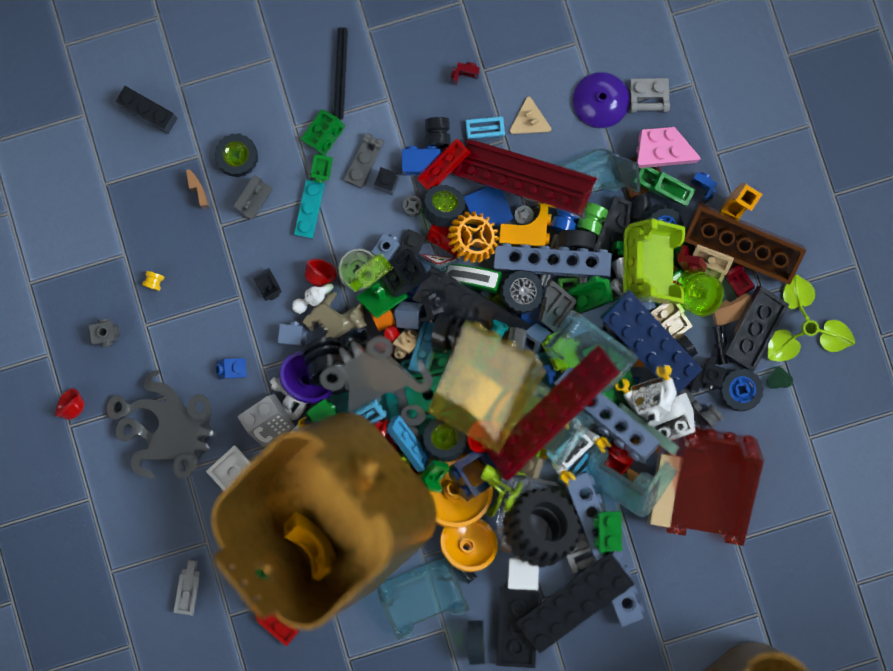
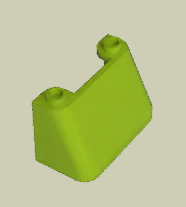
[623,219,685,304]

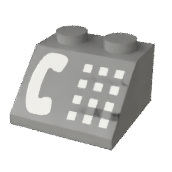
[237,394,295,447]

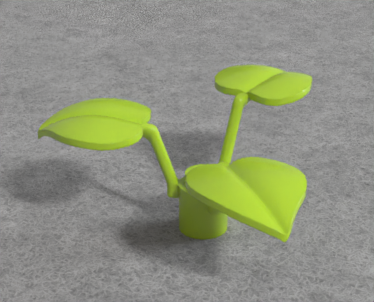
[768,274,855,362]
[480,450,541,517]

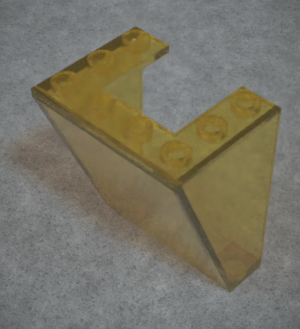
[427,321,546,453]

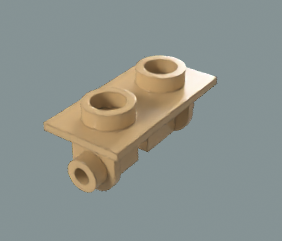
[393,329,419,359]

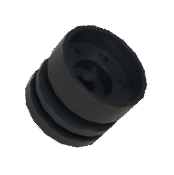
[431,312,475,358]
[302,337,343,386]

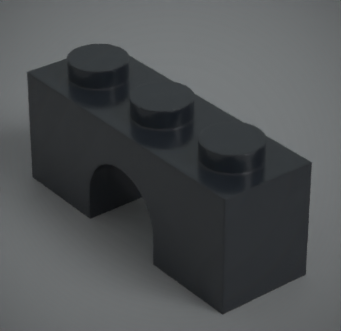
[115,86,178,134]

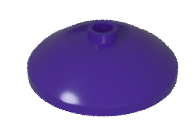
[573,72,630,129]
[279,351,333,403]

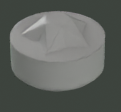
[514,205,534,225]

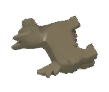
[302,292,367,339]

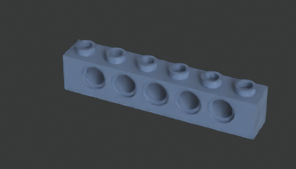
[494,243,612,279]
[554,367,660,463]

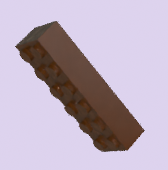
[684,202,807,285]

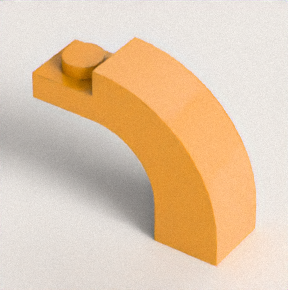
[719,183,763,218]
[284,512,336,581]

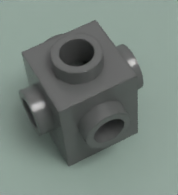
[89,319,120,348]

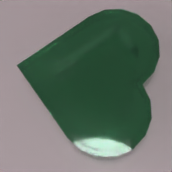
[767,366,793,389]

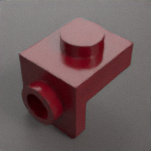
[451,62,480,85]
[677,245,707,273]
[726,265,755,297]

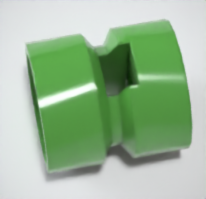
[576,202,609,237]

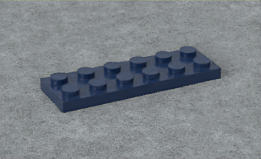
[600,290,703,396]

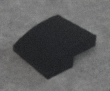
[379,249,430,298]

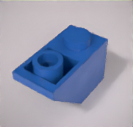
[402,146,440,175]

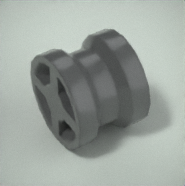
[403,196,422,217]
[699,405,724,429]

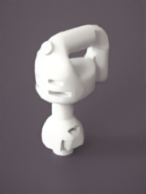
[292,283,334,314]
[270,377,308,420]

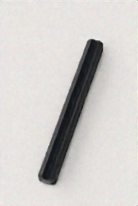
[333,27,348,120]

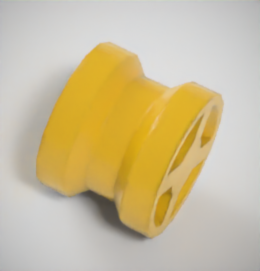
[142,271,165,291]

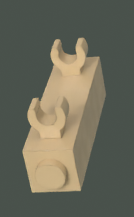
[647,451,681,527]

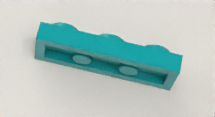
[294,179,325,239]

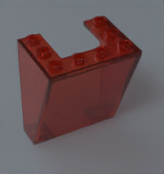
[666,426,764,546]

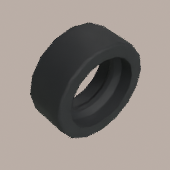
[558,230,596,252]

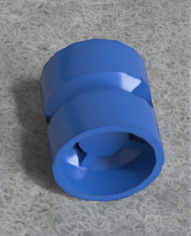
[550,209,580,232]

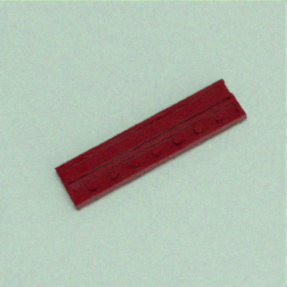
[453,139,598,216]

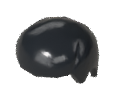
[340,329,370,355]

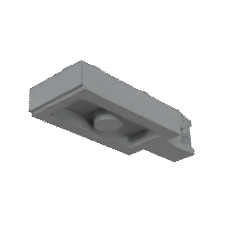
[174,560,200,616]

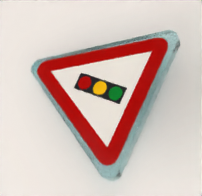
[418,254,460,271]

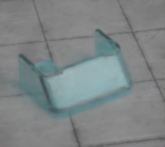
[560,149,640,219]
[586,433,677,517]

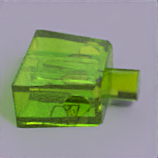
[349,253,394,292]

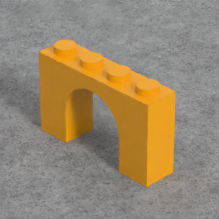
[499,203,551,248]

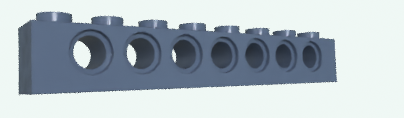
[566,471,645,627]

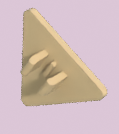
[510,97,551,134]

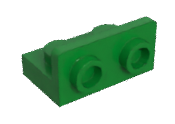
[300,109,345,156]
[568,276,614,314]
[593,511,622,553]

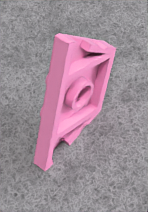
[634,127,701,169]

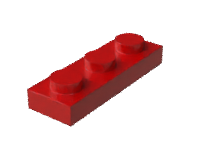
[417,138,471,190]

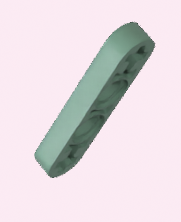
[618,402,680,455]

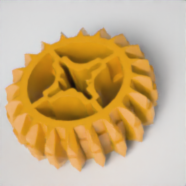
[448,211,499,263]

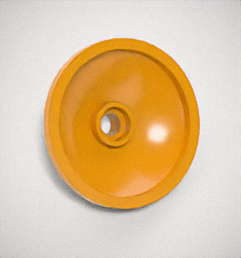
[440,519,498,572]

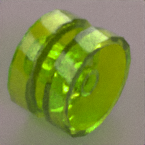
[675,271,724,317]

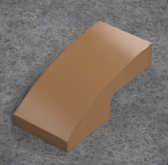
[186,169,210,209]
[712,293,751,326]

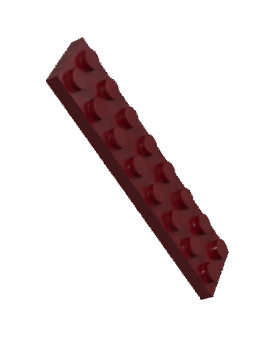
[488,345,621,481]

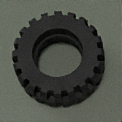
[502,488,581,567]

